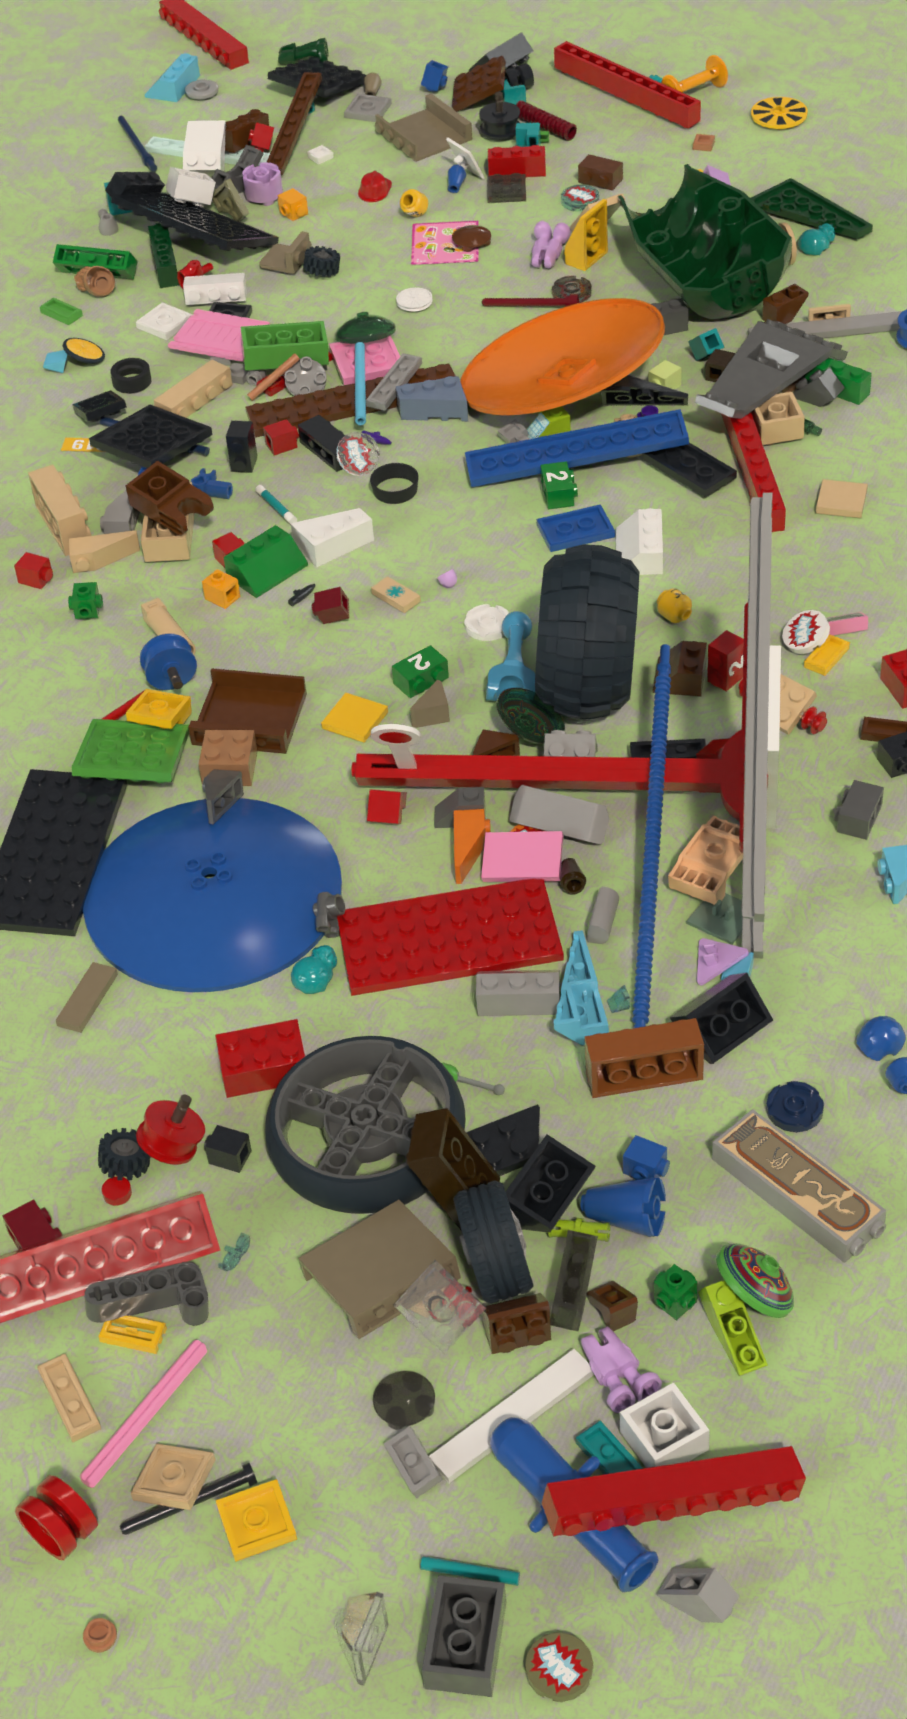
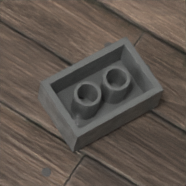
[422,1575,506,1697]

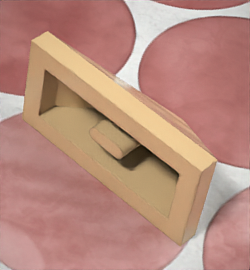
[808,304,851,321]

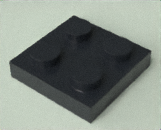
[72,390,127,422]

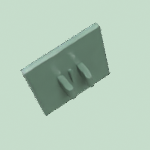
[686,893,743,945]

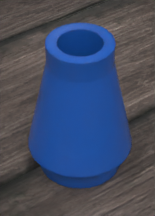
[448,165,466,193]

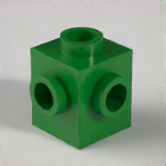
[68,582,103,619]
[653,1264,698,1321]

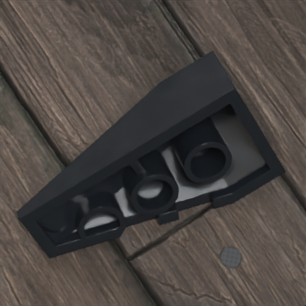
[601,375,688,406]

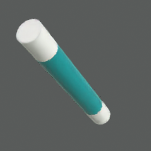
[255,485,297,523]

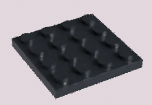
[267,57,367,97]
[89,404,212,468]

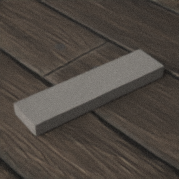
[366,353,422,411]

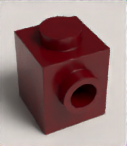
[312,587,349,624]

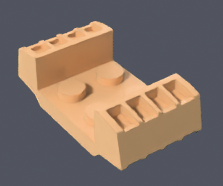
[668,815,743,905]

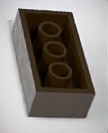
[406,1108,500,1231]

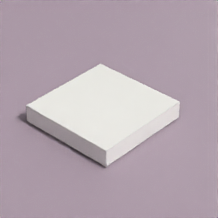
[136,302,192,340]

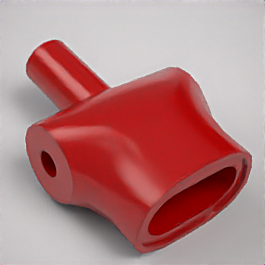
[177,260,213,290]

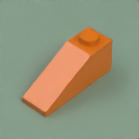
[454,809,491,884]

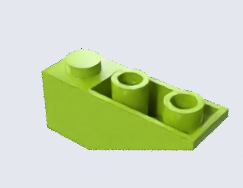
[698,1280,768,1376]

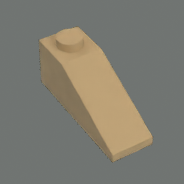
[69,530,140,573]

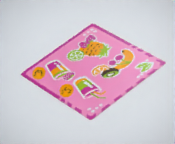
[411,221,479,265]

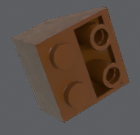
[481,1293,551,1354]

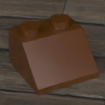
[653,641,707,697]

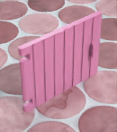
[168,309,270,362]

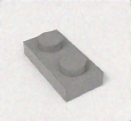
[384,1426,443,1498]

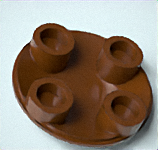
[452,225,491,252]

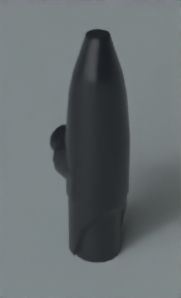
[288,584,316,606]

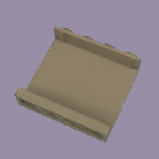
[375,93,472,162]
[299,1200,461,1339]

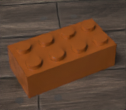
[585,1018,704,1098]

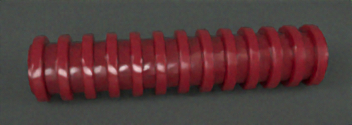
[516,100,577,140]

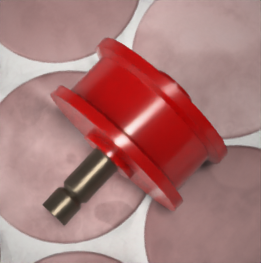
[136,1094,205,1165]

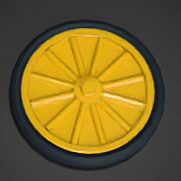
[62,338,105,364]

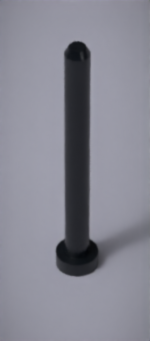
[120,1463,257,1535]

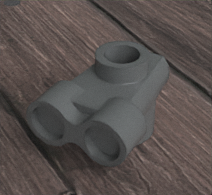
[313,892,345,938]

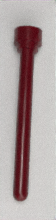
[481,294,579,307]

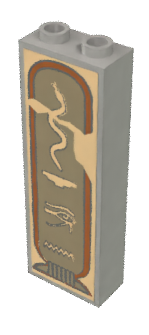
[712,1109,886,1263]

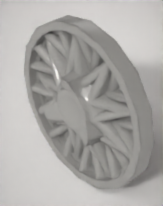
[185,79,218,99]

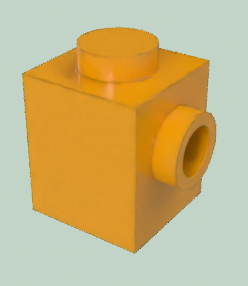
[277,188,308,221]
[202,569,241,609]

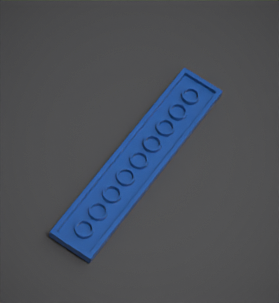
[465,409,689,487]

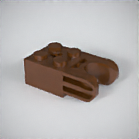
[125,460,214,536]

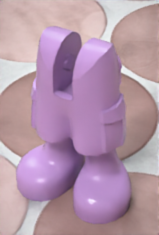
[531,221,571,269]
[581,1326,662,1413]

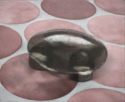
[373,1371,435,1430]

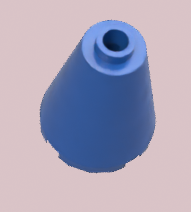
[581,1177,666,1237]

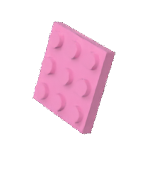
[329,332,400,385]

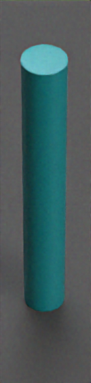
[420,1556,520,1586]

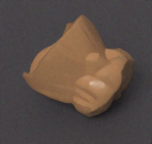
[74,266,115,297]

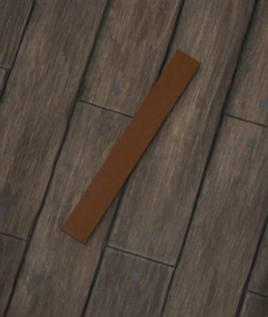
[267,72,322,176]

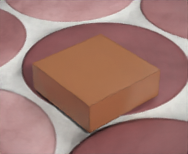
[693,134,715,151]

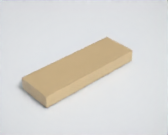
[37,1354,101,1443]

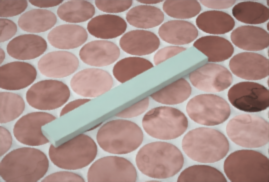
[145,136,289,166]

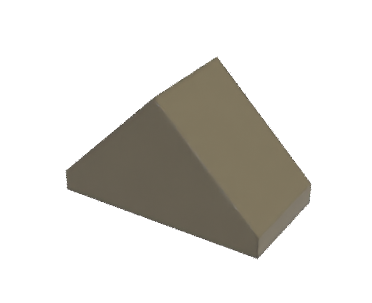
[410,680,450,728]

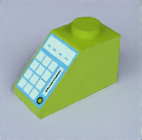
[527,406,571,439]

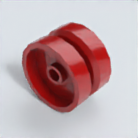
[15,1475,98,1561]

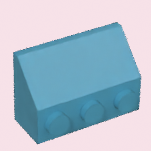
[145,54,200,102]

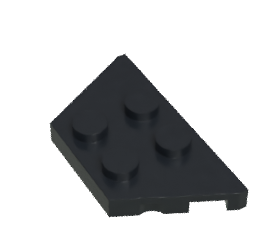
[466,1104,540,1176]

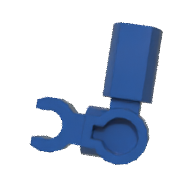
[190,468,233,499]

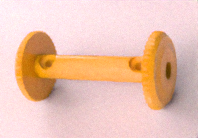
[661,55,728,93]

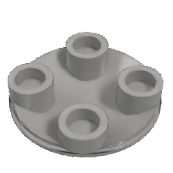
[284,356,327,396]

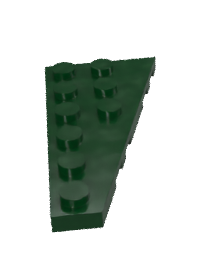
[751,178,873,239]

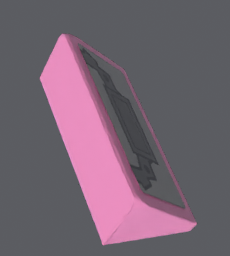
[826,612,868,636]

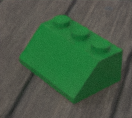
[224,525,308,598]

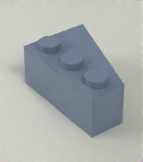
[396,376,468,422]

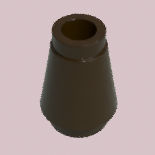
[560,858,586,894]

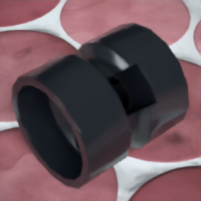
[505,63,534,88]

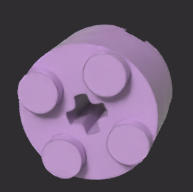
[243,162,283,206]

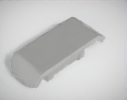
[509,785,609,844]

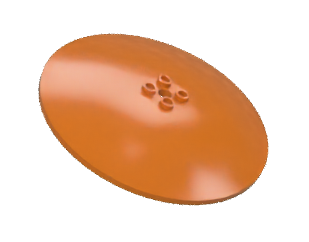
[460,298,665,415]

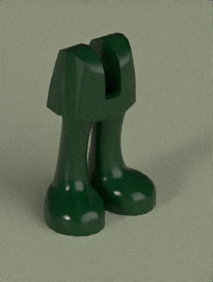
[278,38,329,65]

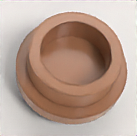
[83,1618,117,1653]

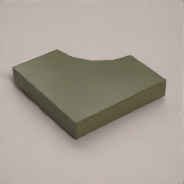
[212,179,249,221]

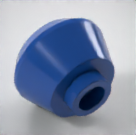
[886,1057,907,1094]

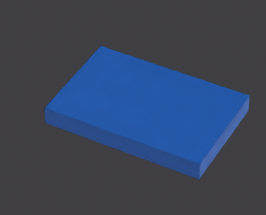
[536,504,615,552]

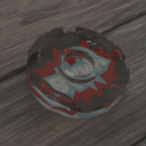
[551,275,592,303]

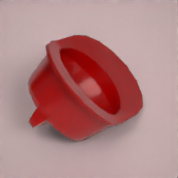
[358,170,392,202]

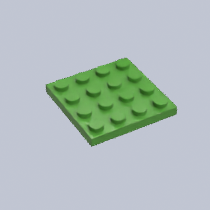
[72,719,189,783]

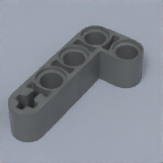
[84,1262,209,1326]

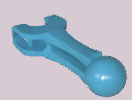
[486,611,535,705]

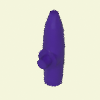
[361,430,392,445]

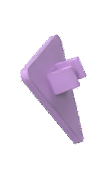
[697,938,749,986]

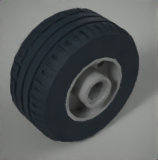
[453,1181,534,1303]

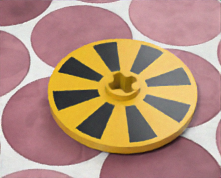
[751,97,808,129]

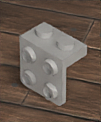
[544,730,598,757]

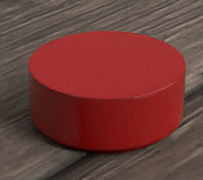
[102,1176,132,1206]

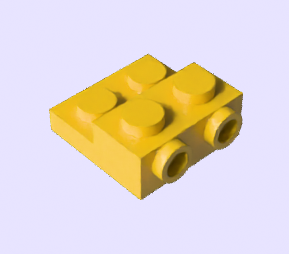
[126,689,192,729]

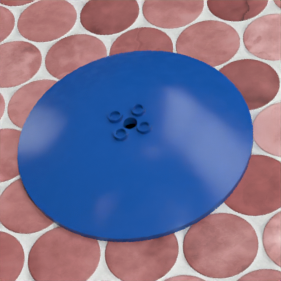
[83,798,342,992]

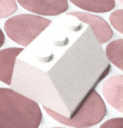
[616,508,663,575]

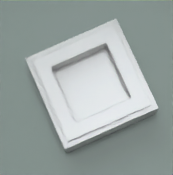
[307,145,334,165]

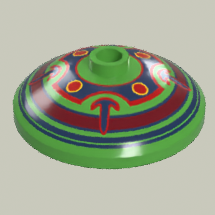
[716,1243,794,1318]

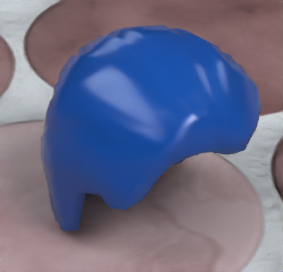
[856,1016,906,1061]

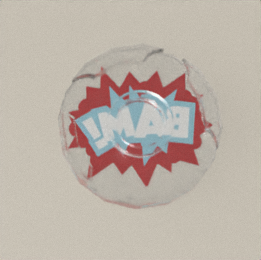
[336,431,380,476]

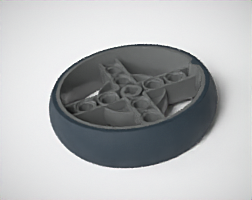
[265,1036,466,1214]

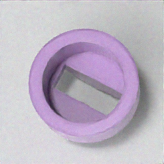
[437,569,457,588]

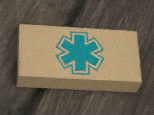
[371,576,421,613]

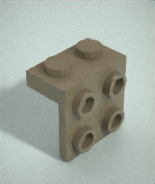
[259,231,312,274]

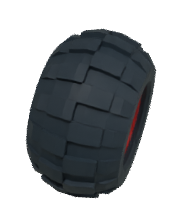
[535,544,640,720]

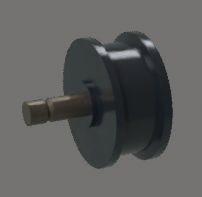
[479,92,520,140]

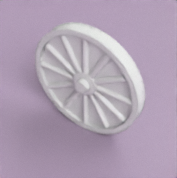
[396,287,433,312]

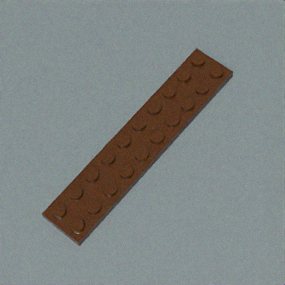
[245,363,455,438]

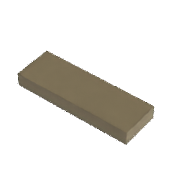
[56,962,118,1033]

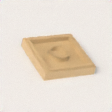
[816,479,868,518]
[131,1444,216,1510]

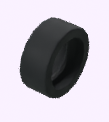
[110,358,152,394]

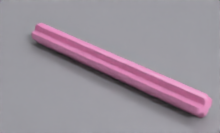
[80,1340,207,1488]

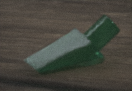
[804,419,822,436]

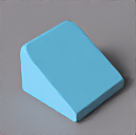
[43,350,68,373]
[721,952,754,980]

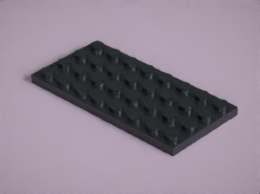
[111,192,279,251]
[0,769,127,936]

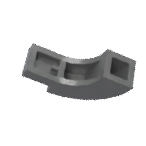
[212,145,264,193]

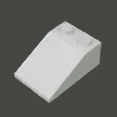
[183,120,226,177]

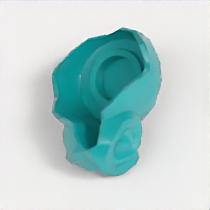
[798,223,835,255]
[291,945,337,994]

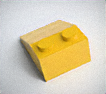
[564,199,608,271]

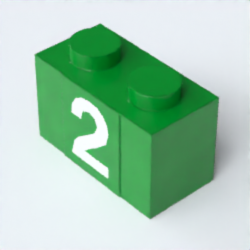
[541,461,578,510]
[392,645,449,698]

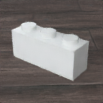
[183,273,247,305]

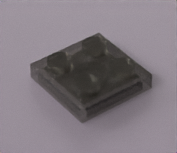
[487,173,526,203]

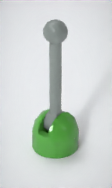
[442,1062,505,1095]

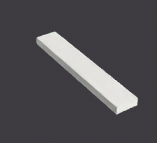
[429,1349,594,1483]

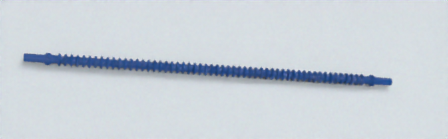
[632,644,671,1028]

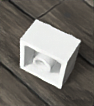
[165,167,216,207]
[620,1382,710,1468]

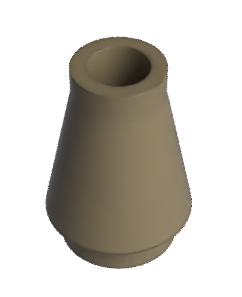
[364,73,382,96]

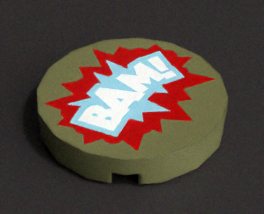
[525,1632,594,1702]

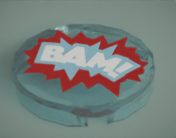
[561,185,599,211]

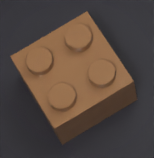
[198,730,258,786]

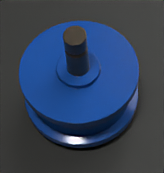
[140,634,197,690]

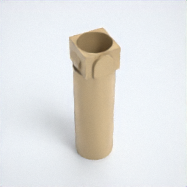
[141,598,196,654]

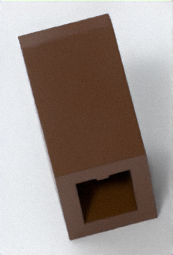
[762,284,809,324]

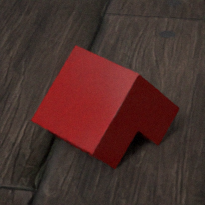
[367,789,407,824]

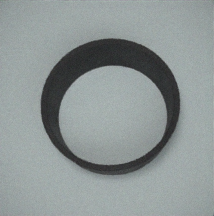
[370,463,419,504]

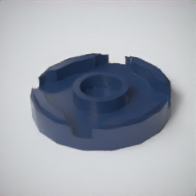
[766,1081,824,1133]

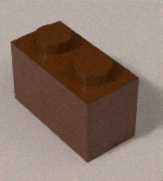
[578,154,623,191]

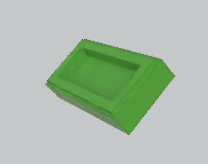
[39,297,83,325]

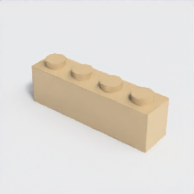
[153,359,233,418]

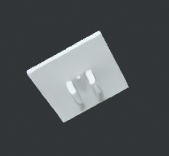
[446,138,485,180]

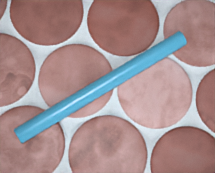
[355,342,366,425]

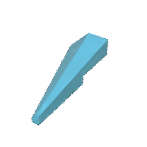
[554,930,609,1046]

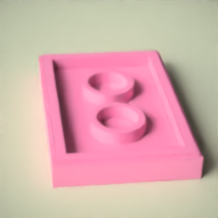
[481,831,564,882]

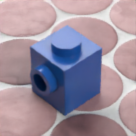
[421,60,448,92]
[623,1135,670,1180]

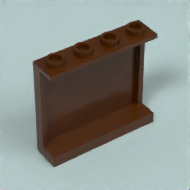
[188,668,307,754]

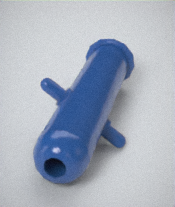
[490,1417,659,1592]

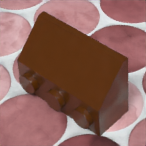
[225,109,269,153]

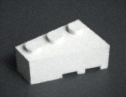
[290,508,374,567]

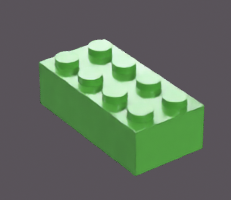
[241,321,329,371]

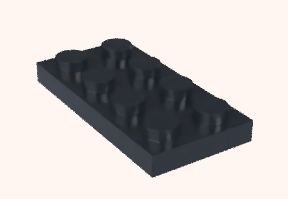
[642,442,737,498]

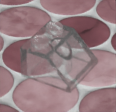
[393,1260,486,1354]

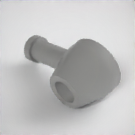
[98,209,118,236]

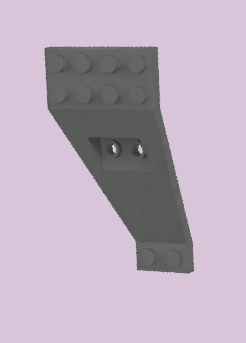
[694,319,848,419]

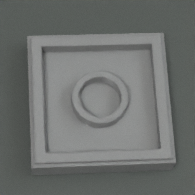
[344,94,392,122]

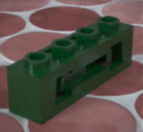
[148,223,179,289]

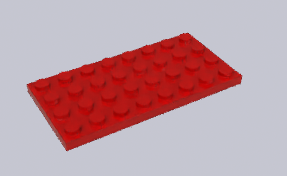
[337,879,564,996]

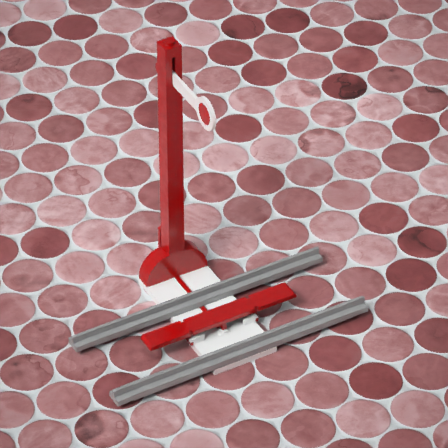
[351,493,781,959]

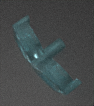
[218,1232,250,1272]

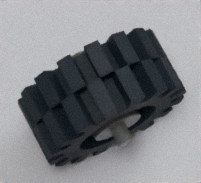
[303,246,341,277]
[98,1128,150,1181]

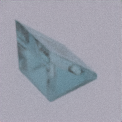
[607,985,630,1013]

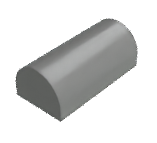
[587,886,619,944]

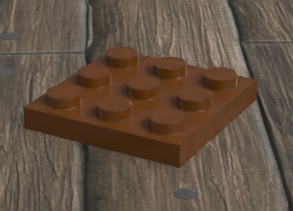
[452,56,506,112]

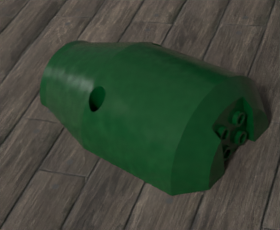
[617,164,792,320]

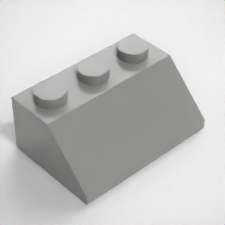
[476,970,560,1016]

